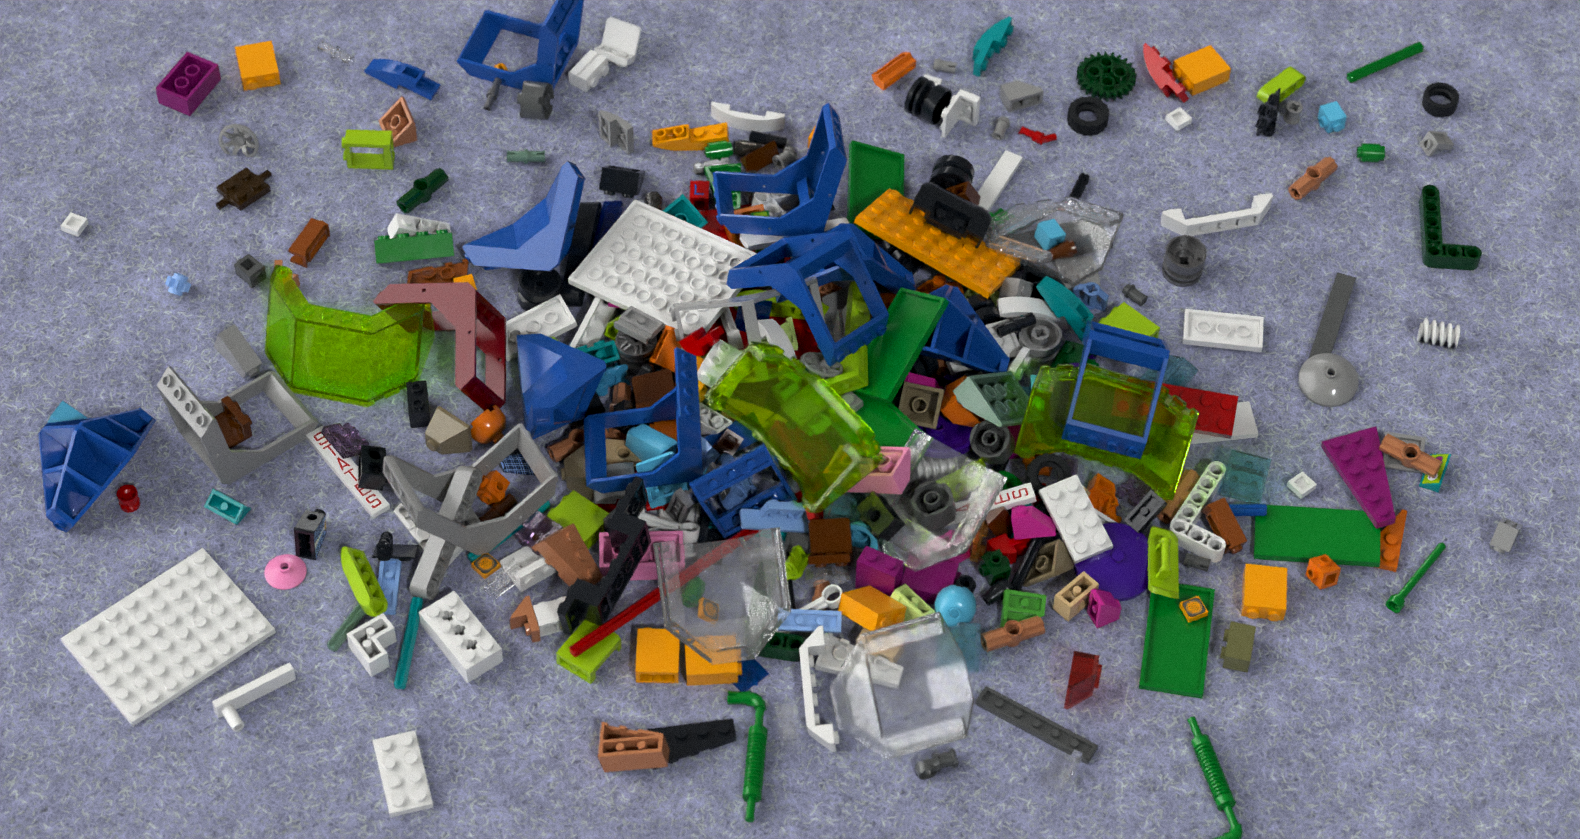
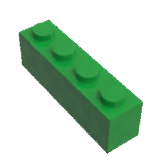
[374,229,454,264]

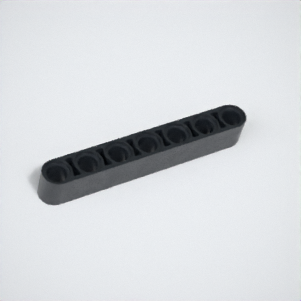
[560,202,602,307]

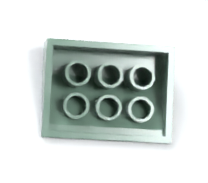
[953,371,1044,427]

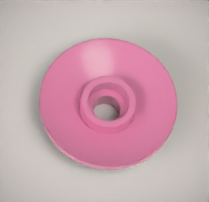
[264,554,307,590]

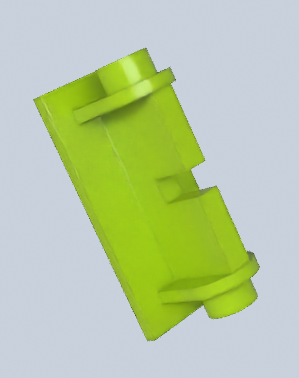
[783,545,811,581]

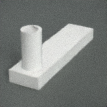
[212,662,296,732]

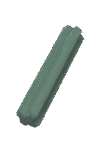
[327,603,366,652]

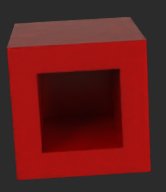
[689,180,709,210]

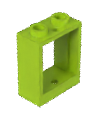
[341,129,395,170]

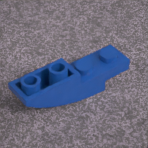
[364,59,441,100]

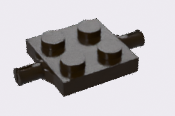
[215,167,272,211]

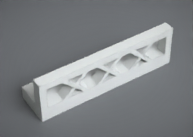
[570,297,617,348]

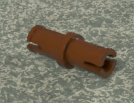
[479,494,518,522]

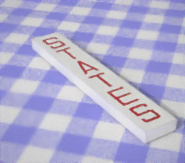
[306,425,390,519]
[912,482,1036,536]

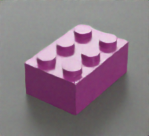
[155,52,221,116]

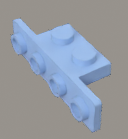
[739,499,809,533]

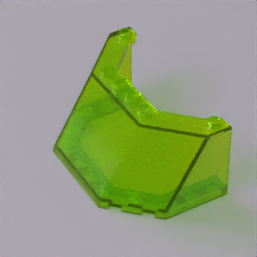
[265,265,435,407]
[704,341,886,513]
[1014,363,1199,501]

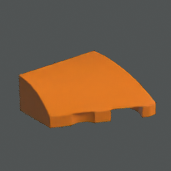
[1087,473,1122,523]

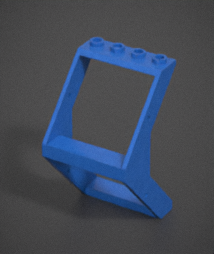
[456,0,584,90]
[712,103,847,236]
[726,231,889,367]
[1061,320,1170,459]
[584,347,703,493]
[689,411,798,538]

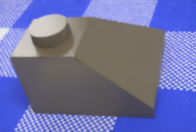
[899,382,944,430]
[425,406,473,455]
[560,445,594,501]
[1023,539,1074,587]

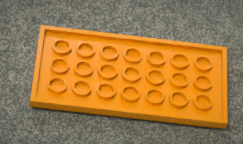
[854,188,1021,299]

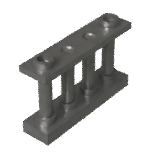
[666,462,720,523]

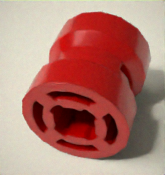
[117,485,140,513]

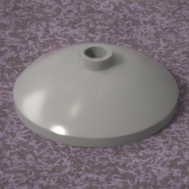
[1298,353,1359,407]

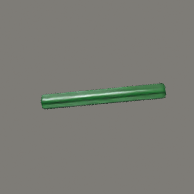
[1346,42,1424,83]

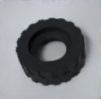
[1067,96,1109,136]
[1024,453,1072,499]

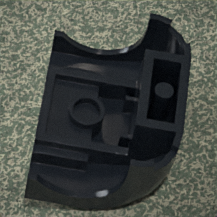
[908,182,992,248]

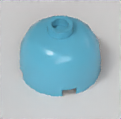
[934,585,976,628]

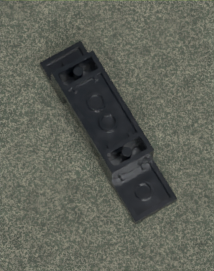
[557,476,651,636]

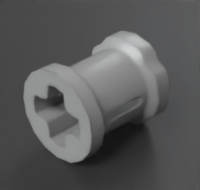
[1284,101,1303,125]
[772,146,797,170]

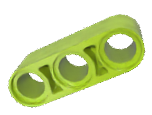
[1257,66,1306,103]

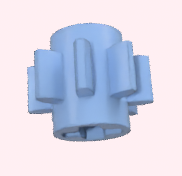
[165,272,191,296]

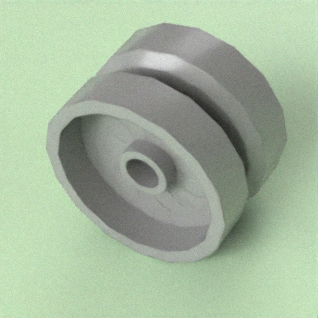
[1018,317,1062,368]

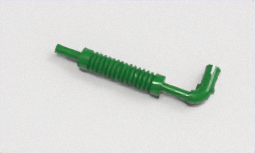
[727,690,768,822]
[1187,717,1243,839]

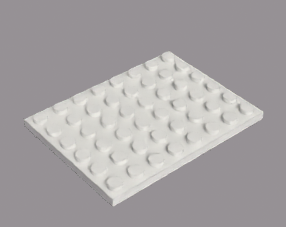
[568,199,757,337]
[61,548,276,726]

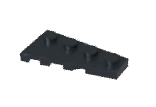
[647,718,736,770]

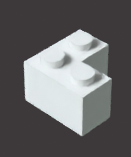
[347,613,396,677]

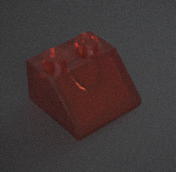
[1064,651,1102,709]

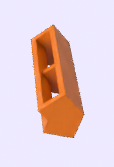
[871,52,916,91]

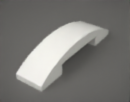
[711,102,785,132]
[997,297,1068,330]
[757,319,802,389]

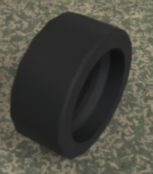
[1422,82,1459,118]

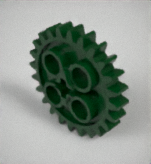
[1076,51,1137,102]

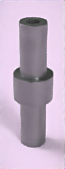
[484,78,502,111]

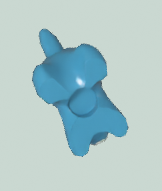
[596,363,630,397]

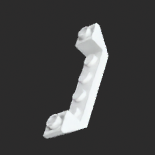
[1160,193,1273,236]
[799,626,839,752]

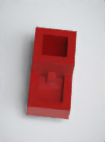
[679,326,725,356]
[986,533,1032,564]

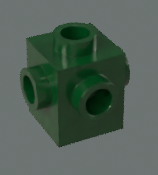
[978,549,1011,587]

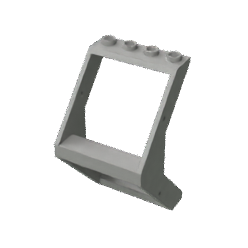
[671,276,825,383]
[157,366,319,484]
[383,423,558,555]

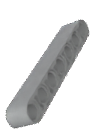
[410,466,482,599]

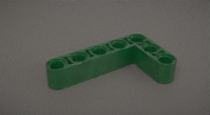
[1419,185,1482,271]
[744,559,805,662]

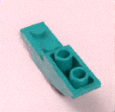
[972,16,1014,77]
[1036,276,1094,343]

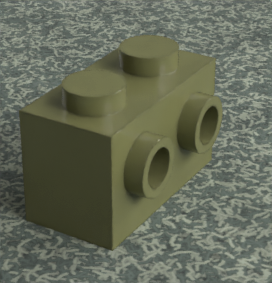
[1220,621,1256,673]

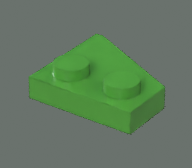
[1000,589,1047,628]

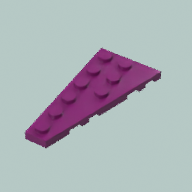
[1321,426,1396,529]

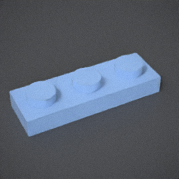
[378,558,402,615]
[777,608,842,634]

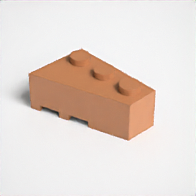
[531,523,603,587]
[598,722,669,772]

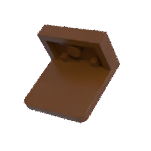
[632,369,675,409]
[215,396,253,449]
[808,517,854,568]

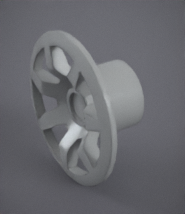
[219,124,259,157]
[801,352,843,386]

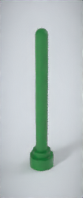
[1386,542,1446,613]

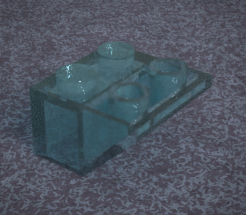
[1139,355,1199,387]
[1220,449,1272,504]

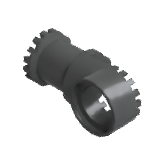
[915,748,958,780]

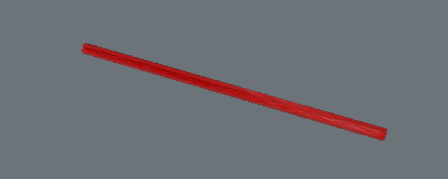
[569,482,826,657]

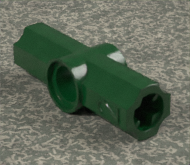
[396,167,449,214]

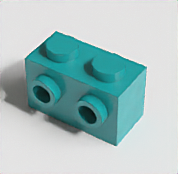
[576,340,620,365]

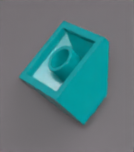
[663,194,708,229]

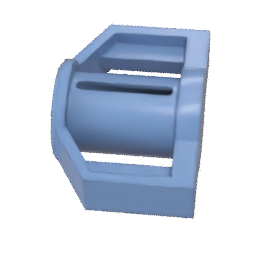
[1073,282,1109,312]

